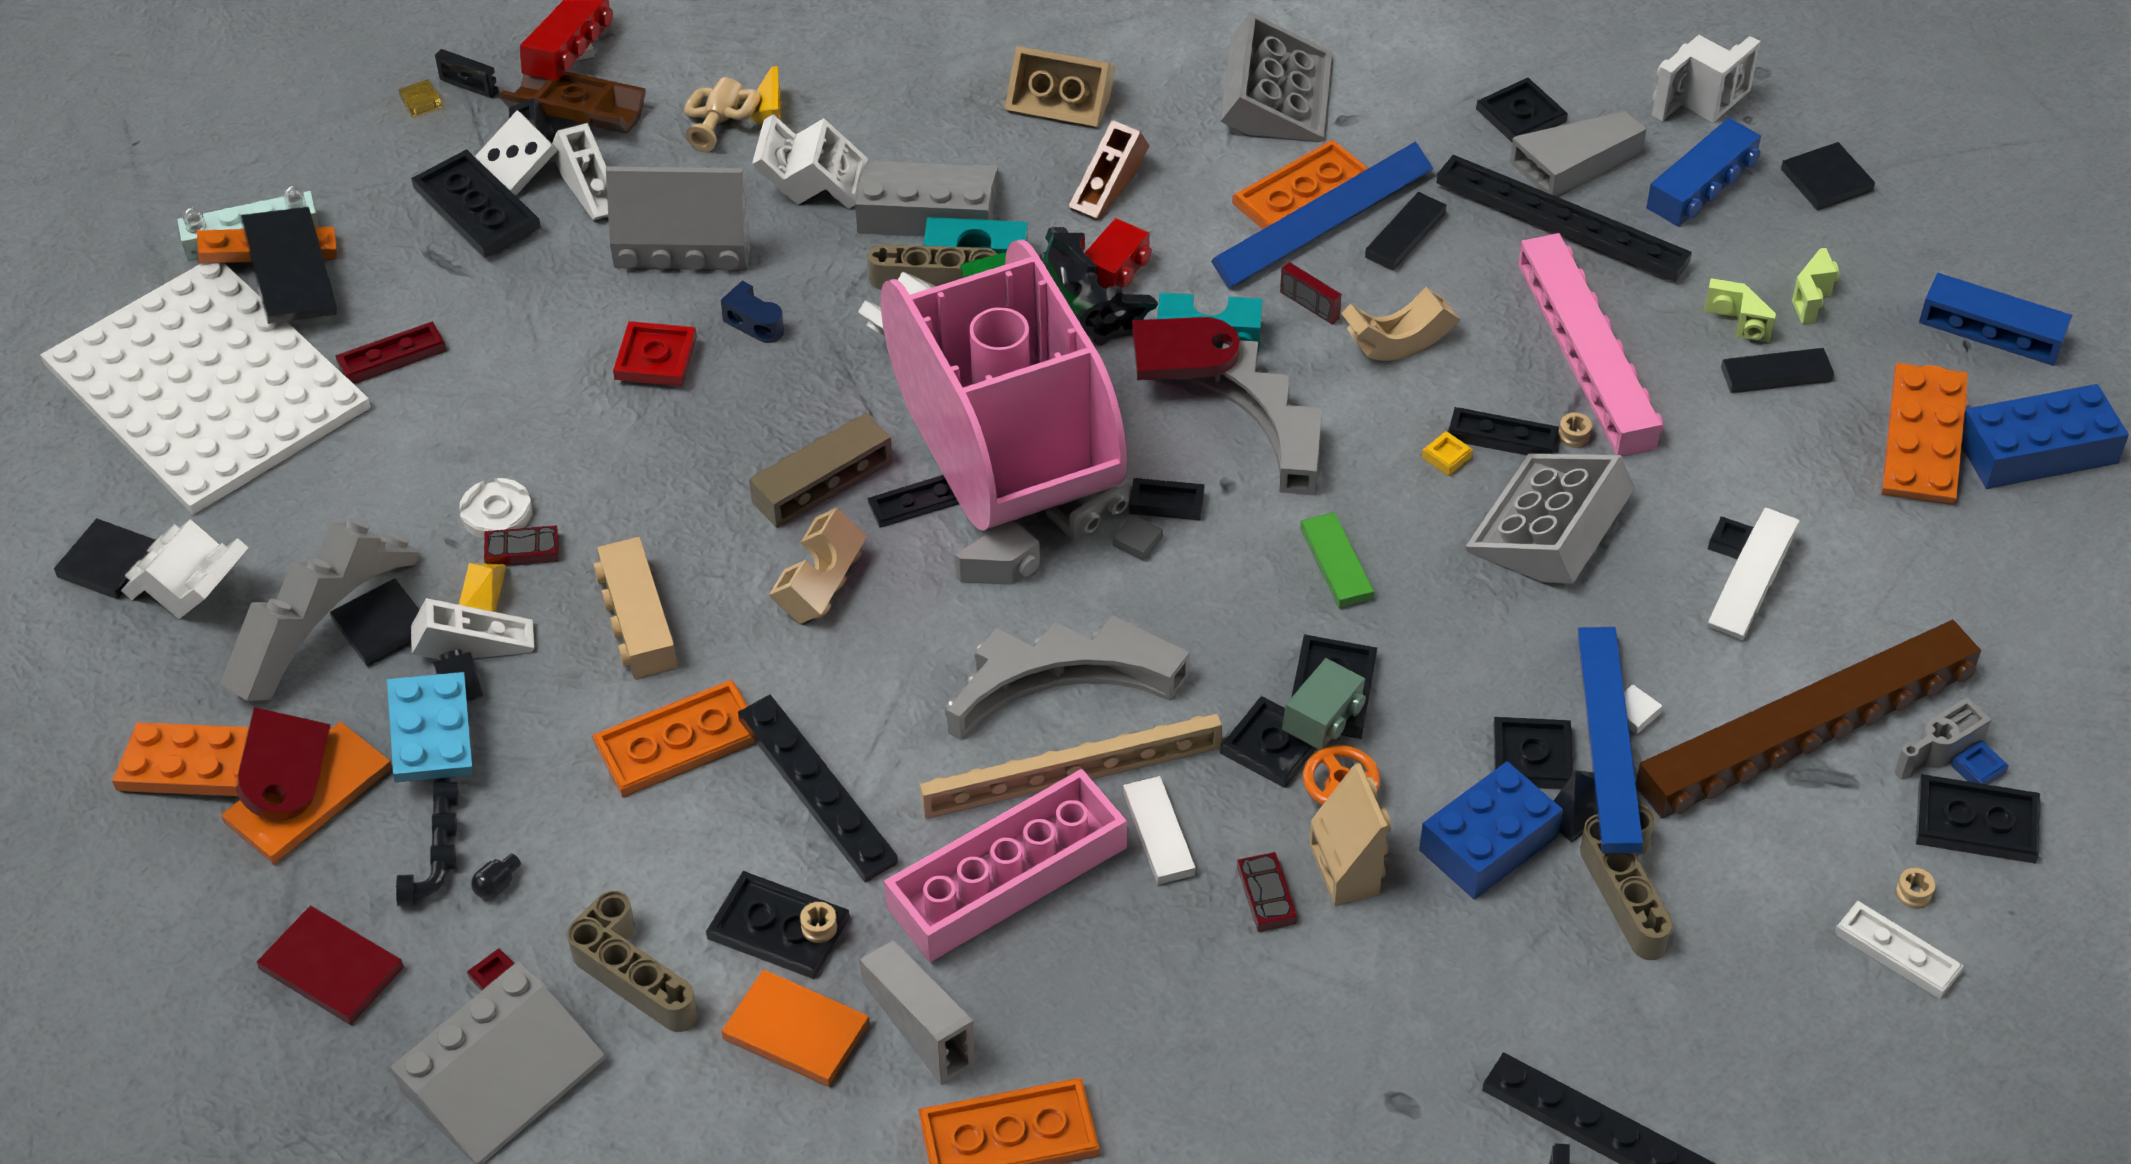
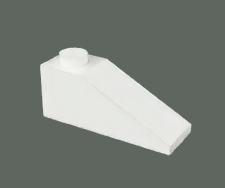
[552,123,608,220]
[411,598,534,660]

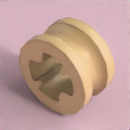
[1558,413,1592,448]
[1895,868,1936,908]
[800,902,837,943]

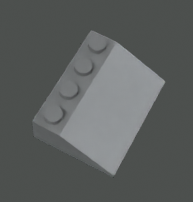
[1220,12,1332,142]
[855,161,998,236]
[606,166,751,270]
[1465,454,1635,584]
[390,960,606,1164]

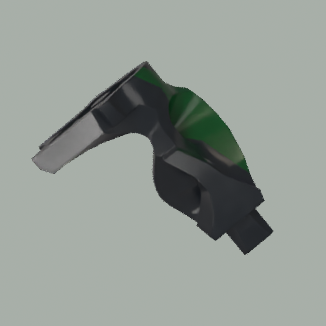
[1038,227,1158,345]

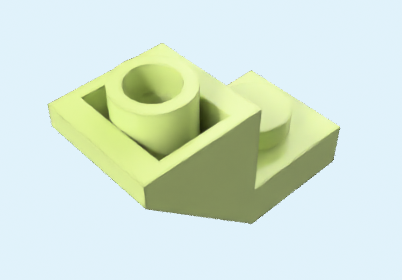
[1792,248,1839,325]
[1704,278,1776,342]

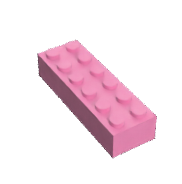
[884,769,1127,963]

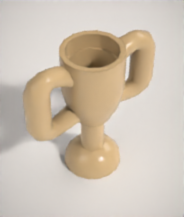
[684,77,761,152]

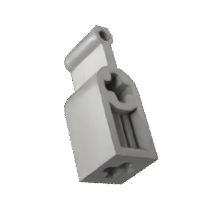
[1895,697,1991,780]

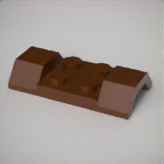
[500,71,646,134]

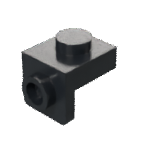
[434,649,483,701]

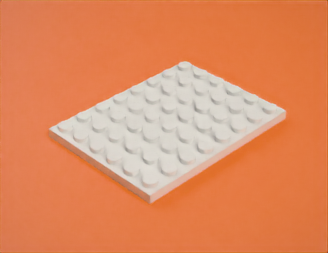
[40,262,371,515]

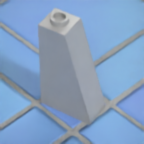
[1510,111,1646,197]
[859,940,976,1085]

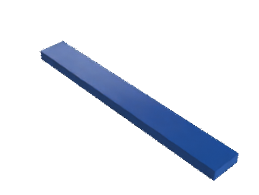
[1211,141,1434,289]
[1578,627,1643,853]

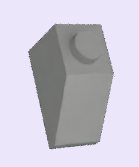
[955,520,1040,585]

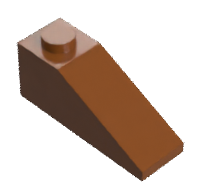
[1068,120,1149,220]

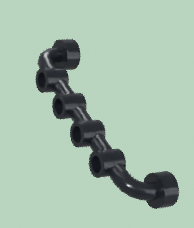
[396,777,458,907]

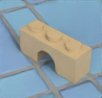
[769,508,867,624]

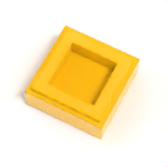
[1422,431,1473,476]

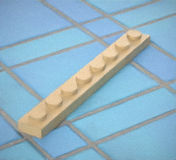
[920,714,1222,819]

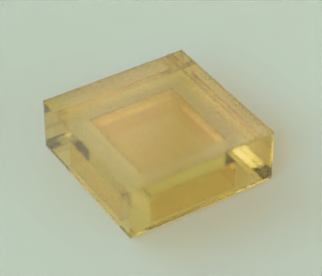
[398,79,441,117]

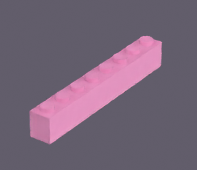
[1518,233,1664,456]

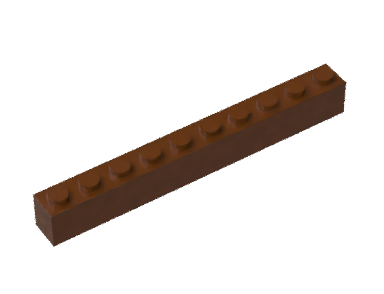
[1635,619,1981,819]

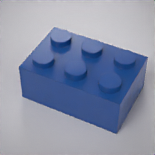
[1419,761,1563,900]

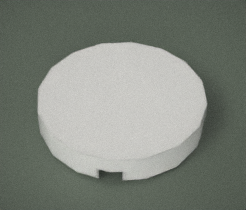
[460,478,532,539]

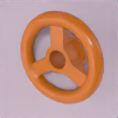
[1303,745,1380,805]

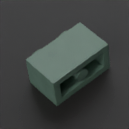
[1282,658,1366,750]

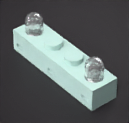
[177,185,319,261]

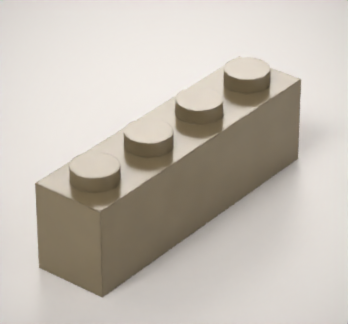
[749,413,893,528]

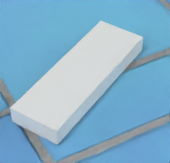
[1123,776,1196,885]
[1834,901,1964,999]

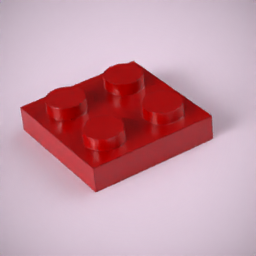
[613,321,697,386]

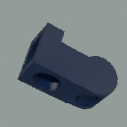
[721,280,784,343]

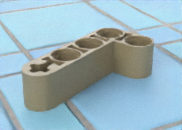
[867,244,997,290]
[1580,804,1673,960]
[567,890,698,1032]

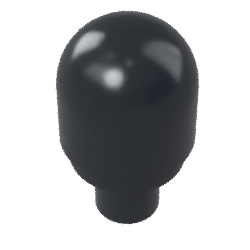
[471,853,521,899]

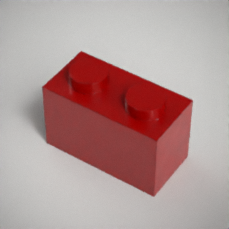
[1085,218,1152,289]

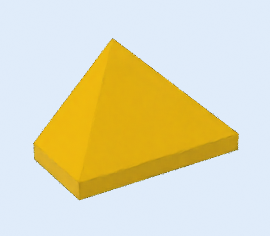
[749,66,781,126]
[459,563,506,612]

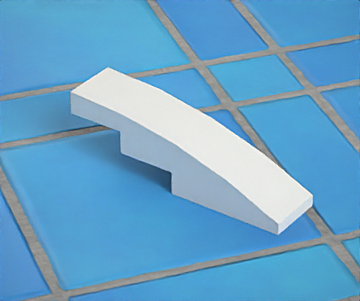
[1708,507,1800,640]

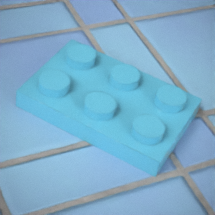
[387,672,473,783]

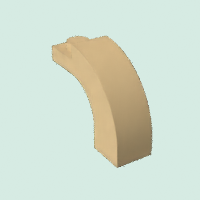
[1341,287,1461,361]

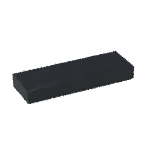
[1365,192,1447,271]
[1721,348,1834,393]
[1448,407,1559,455]
[867,475,959,528]

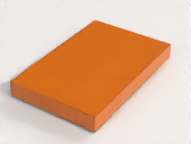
[721,969,870,1087]

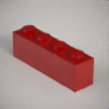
[520,0,613,81]

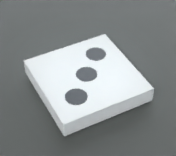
[475,110,558,196]

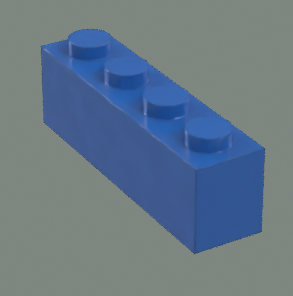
[1646,118,1761,227]
[1919,272,2073,366]

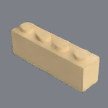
[593,536,678,679]

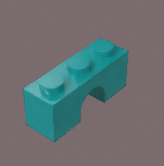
[923,217,1028,254]
[1157,292,1262,352]

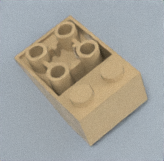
[1309,763,1391,906]

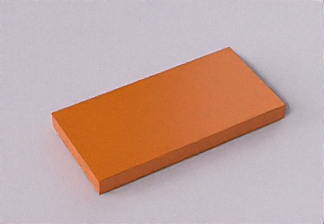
[1232,139,1368,229]
[592,679,756,798]
[221,721,393,864]
[918,1077,1100,1164]

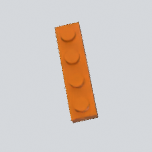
[197,227,337,263]

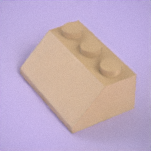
[1004,46,1116,127]

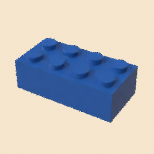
[1961,384,2129,489]

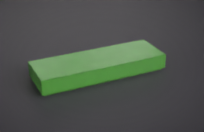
[1300,512,1374,608]

